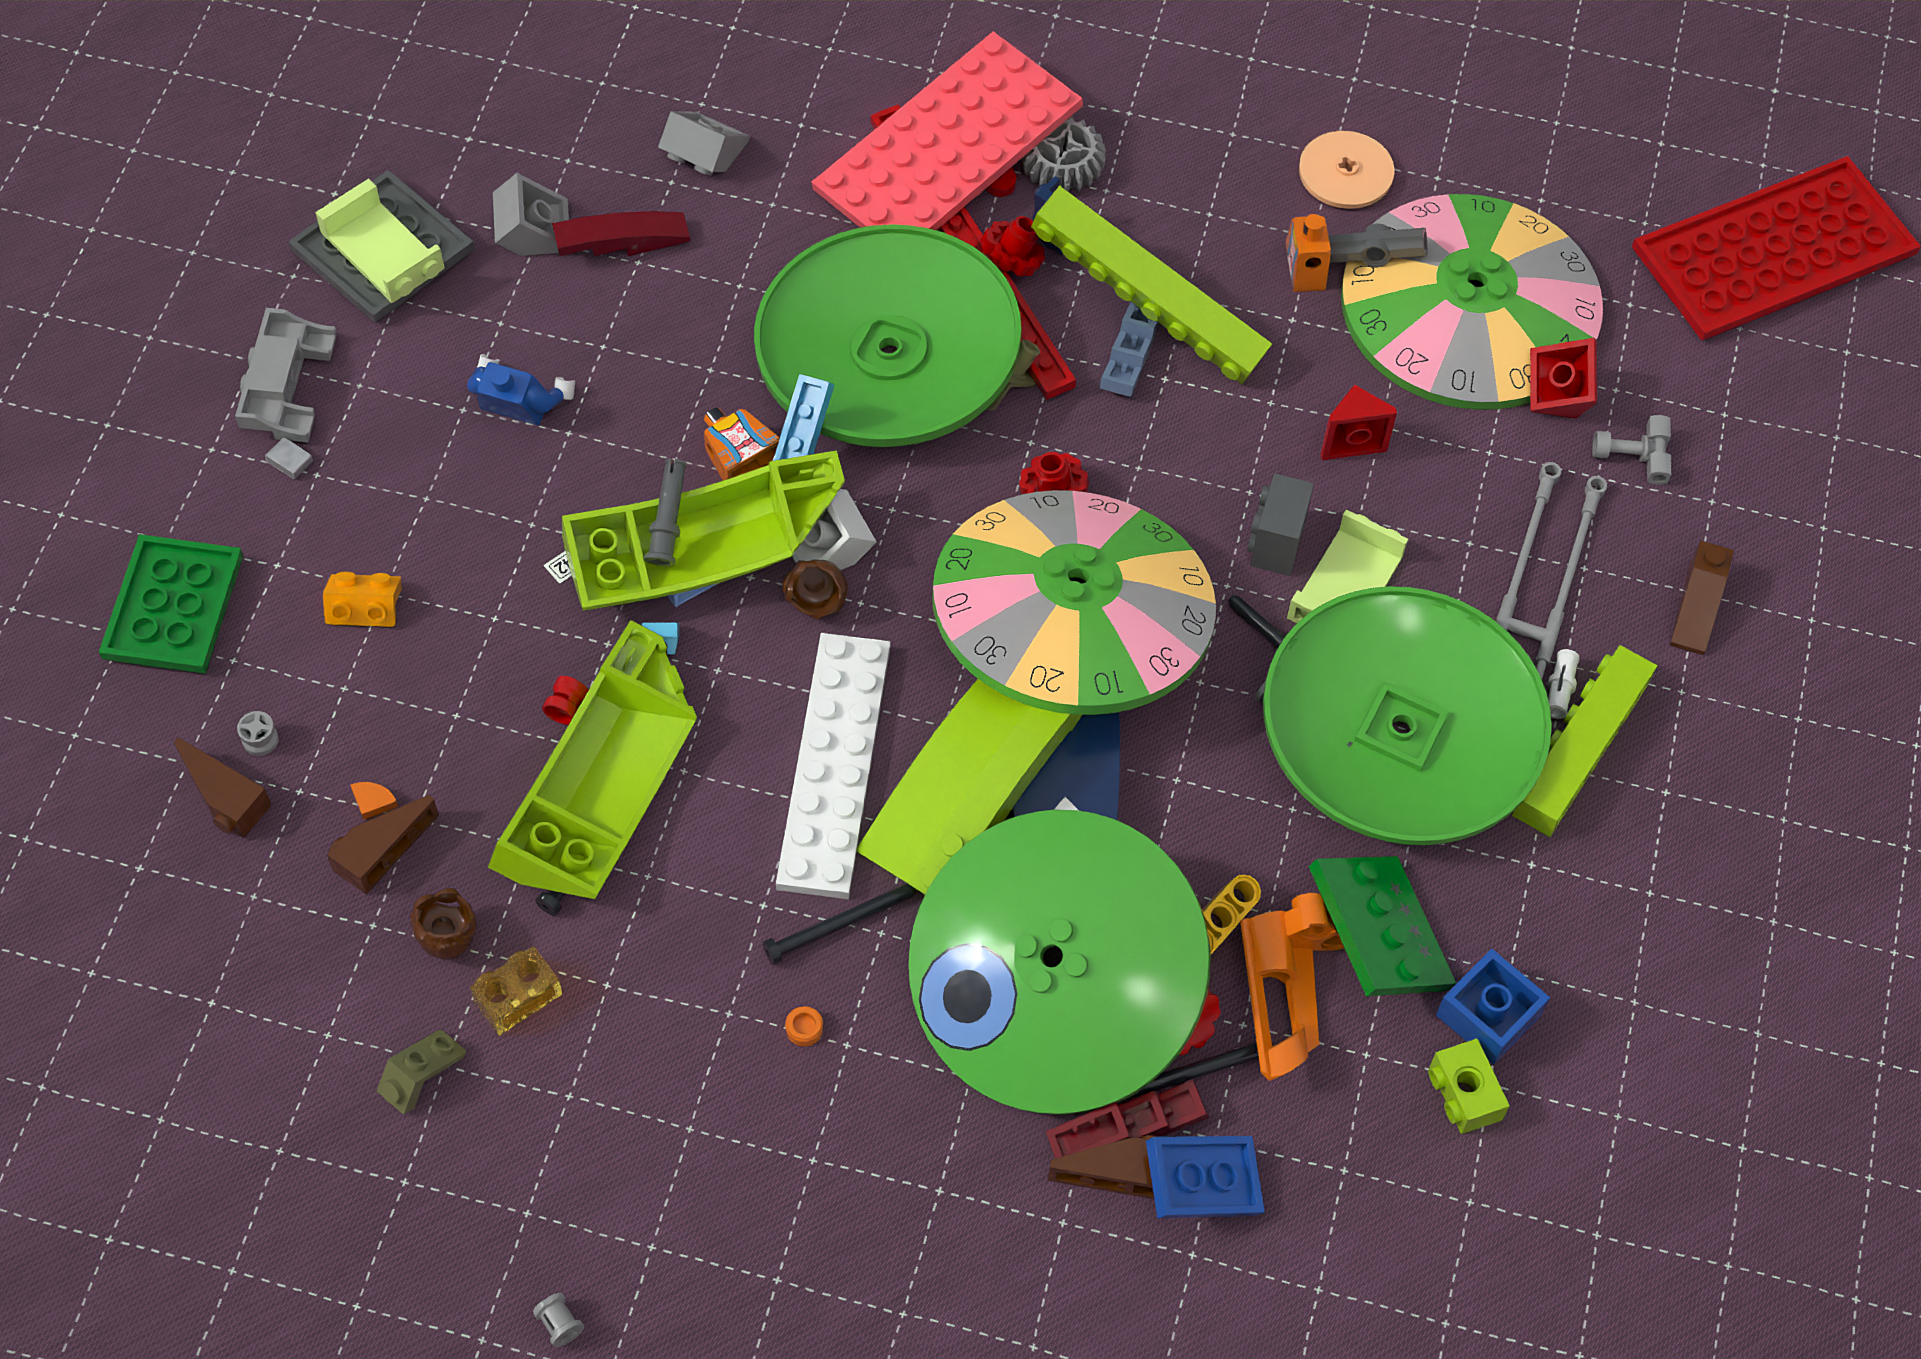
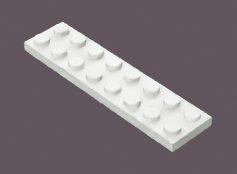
[776,633,890,899]

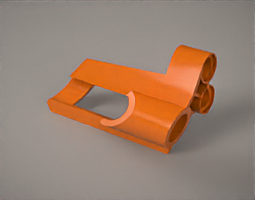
[1240,893,1344,1081]

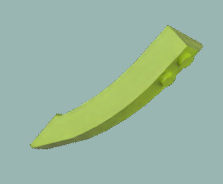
[562,450,845,611]
[488,620,697,899]
[856,679,1082,895]

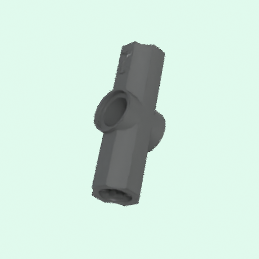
[1328,223,1428,267]

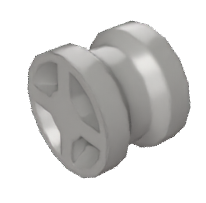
[237,711,279,756]

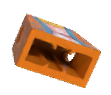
[1285,214,1331,292]
[704,408,780,481]

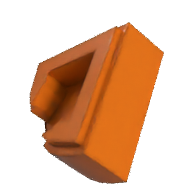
[350,782,398,820]

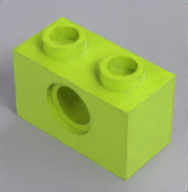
[1428,1039,1510,1134]

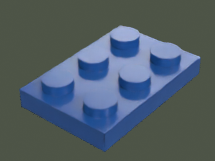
[1146,1136,1265,1219]

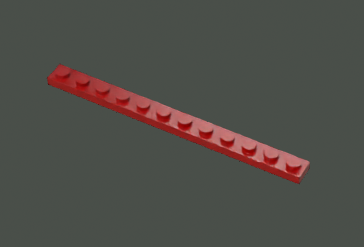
[870,104,1076,400]

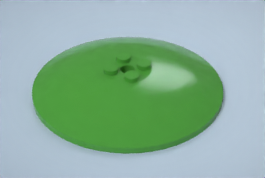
[1263,586,1552,845]

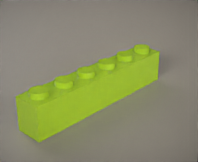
[1512,645,1658,837]

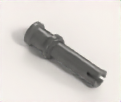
[644,458,687,567]

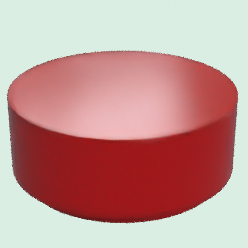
[986,168,1016,197]

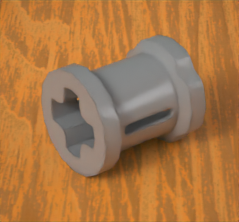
[533,1292,584,1347]

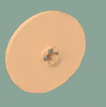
[1299,131,1394,209]

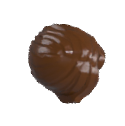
[783,559,848,620]
[410,888,477,960]

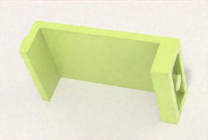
[315,179,445,303]
[1287,510,1408,623]

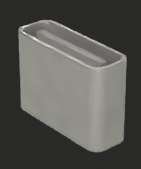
[265,437,313,479]

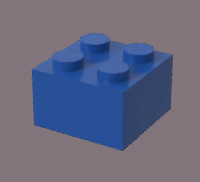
[1436,948,1550,1065]

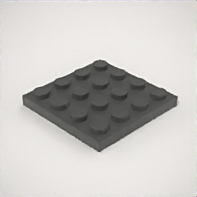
[288,170,475,323]

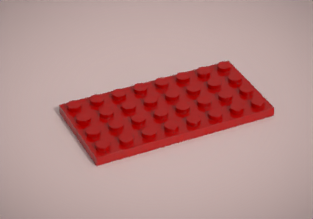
[1632,156,1921,341]

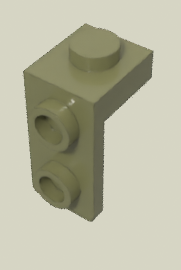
[377,1030,466,1115]

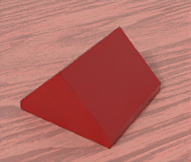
[1530,338,1597,418]
[1320,384,1397,460]

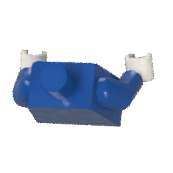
[467,354,575,426]

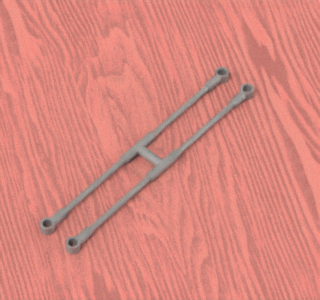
[1496,462,1607,680]

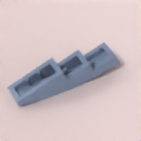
[1099,302,1160,397]

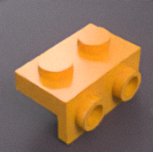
[323,572,402,627]

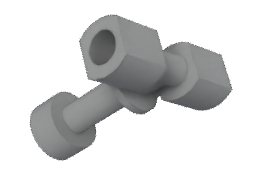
[1592,415,1671,485]

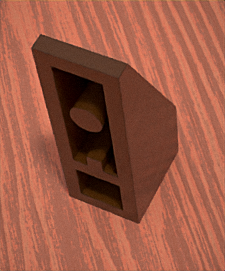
[1670,540,1734,655]
[174,737,271,838]
[327,795,439,895]
[1048,1135,1157,1200]

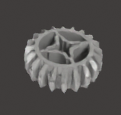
[1020,116,1106,192]

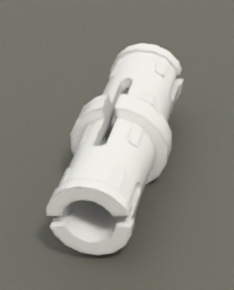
[1548,649,1580,719]

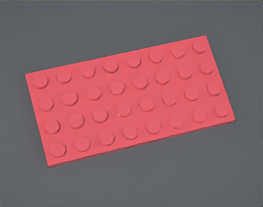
[812,31,1083,230]

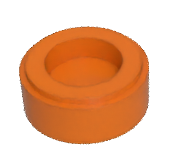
[785,1006,823,1047]

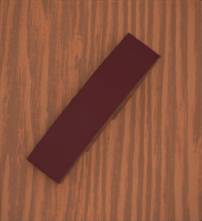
[552,211,691,256]
[1045,1080,1209,1159]

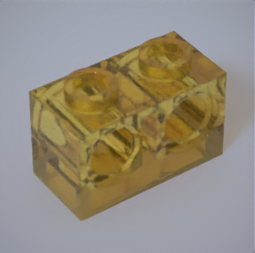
[470,946,562,1036]

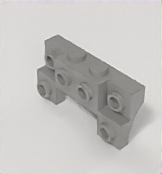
[235,308,337,443]

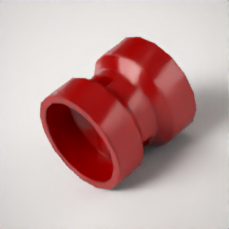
[542,676,589,725]

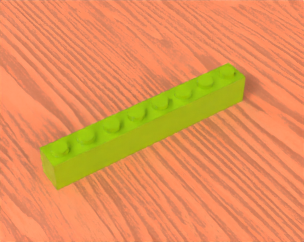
[1031,185,1272,384]

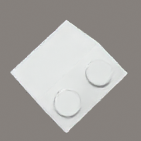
[792,489,876,570]

